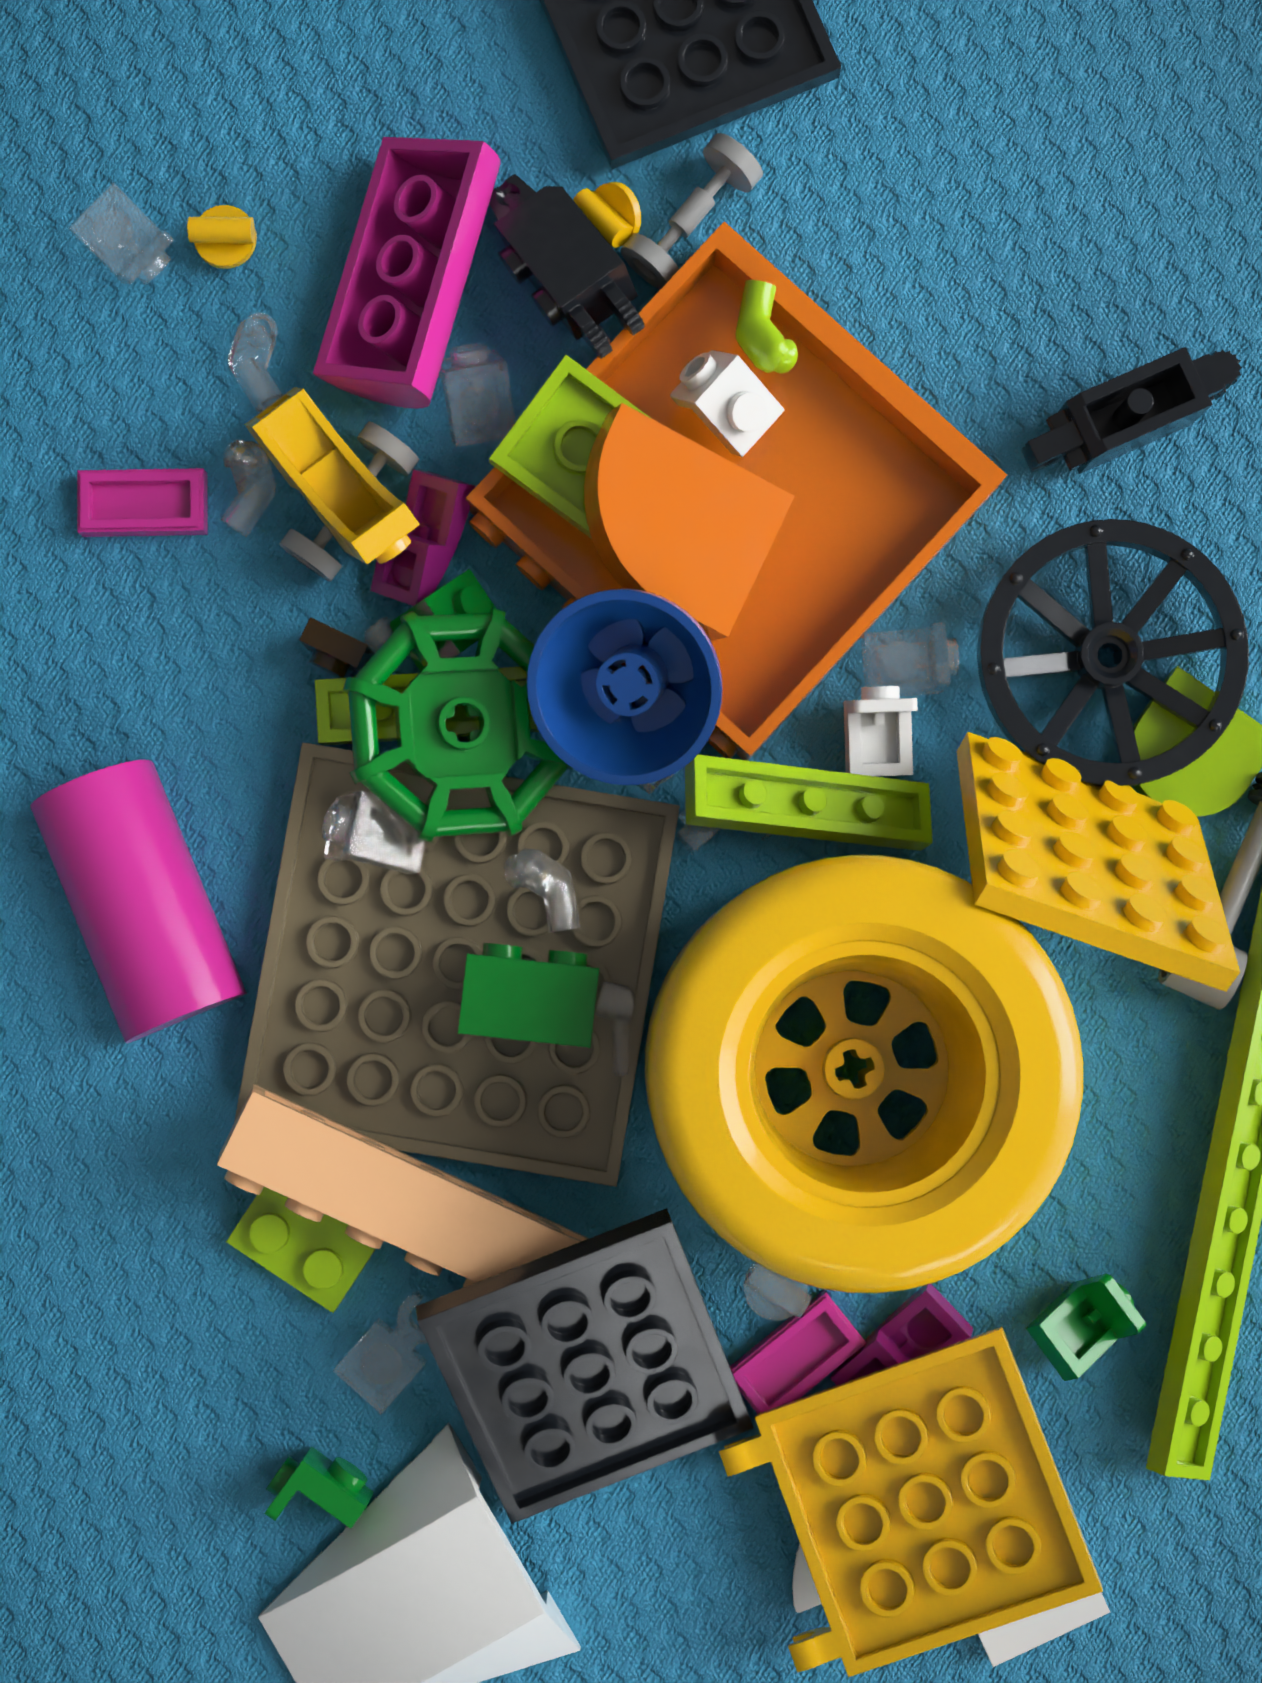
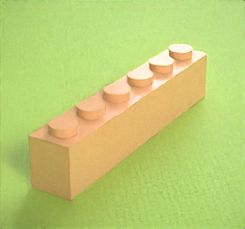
[217,1084,589,1287]

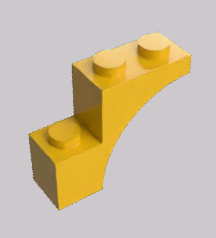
[244,387,420,564]

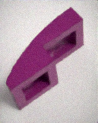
[370,469,475,606]
[830,1284,973,1385]

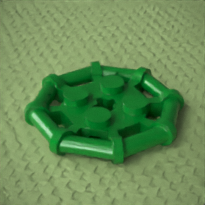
[343,607,573,843]

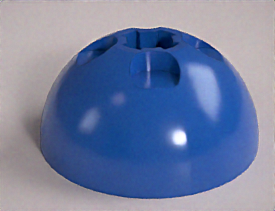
[527,589,723,785]

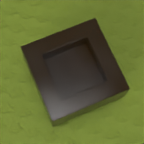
[299,617,374,678]

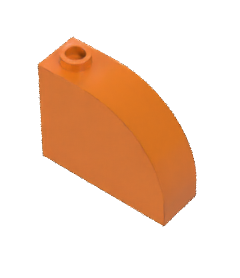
[584,403,795,641]

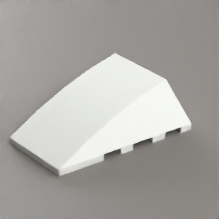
[258,1423,581,1683]

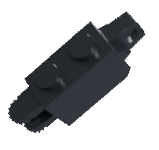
[489,174,645,359]
[1021,347,1242,474]

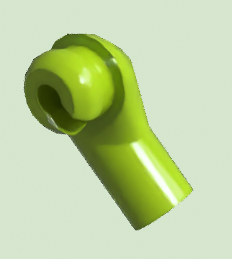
[735,280,798,374]

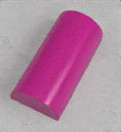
[313,137,501,409]
[30,759,247,1043]

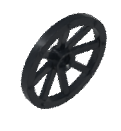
[977,519,1249,787]

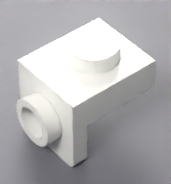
[670,350,785,457]
[844,686,918,776]

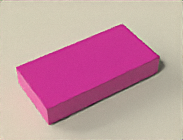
[77,468,208,537]
[730,1290,866,1414]

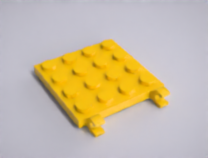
[719,1327,1103,1677]

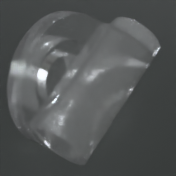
[743,1262,812,1321]

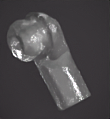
[228,312,283,412]
[220,440,276,537]
[504,848,581,933]

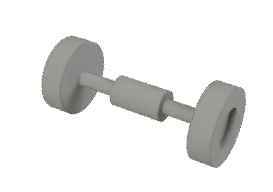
[620,133,763,289]
[279,421,419,582]

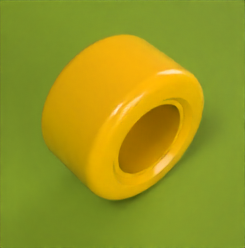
[645,855,1083,1293]

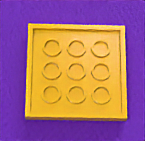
[956,732,1240,992]

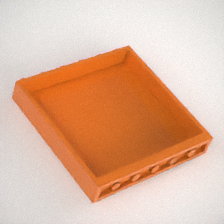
[466,221,1007,761]

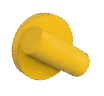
[573,182,641,248]
[187,205,257,269]

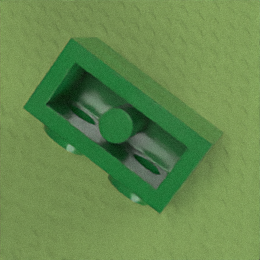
[458,943,600,1048]

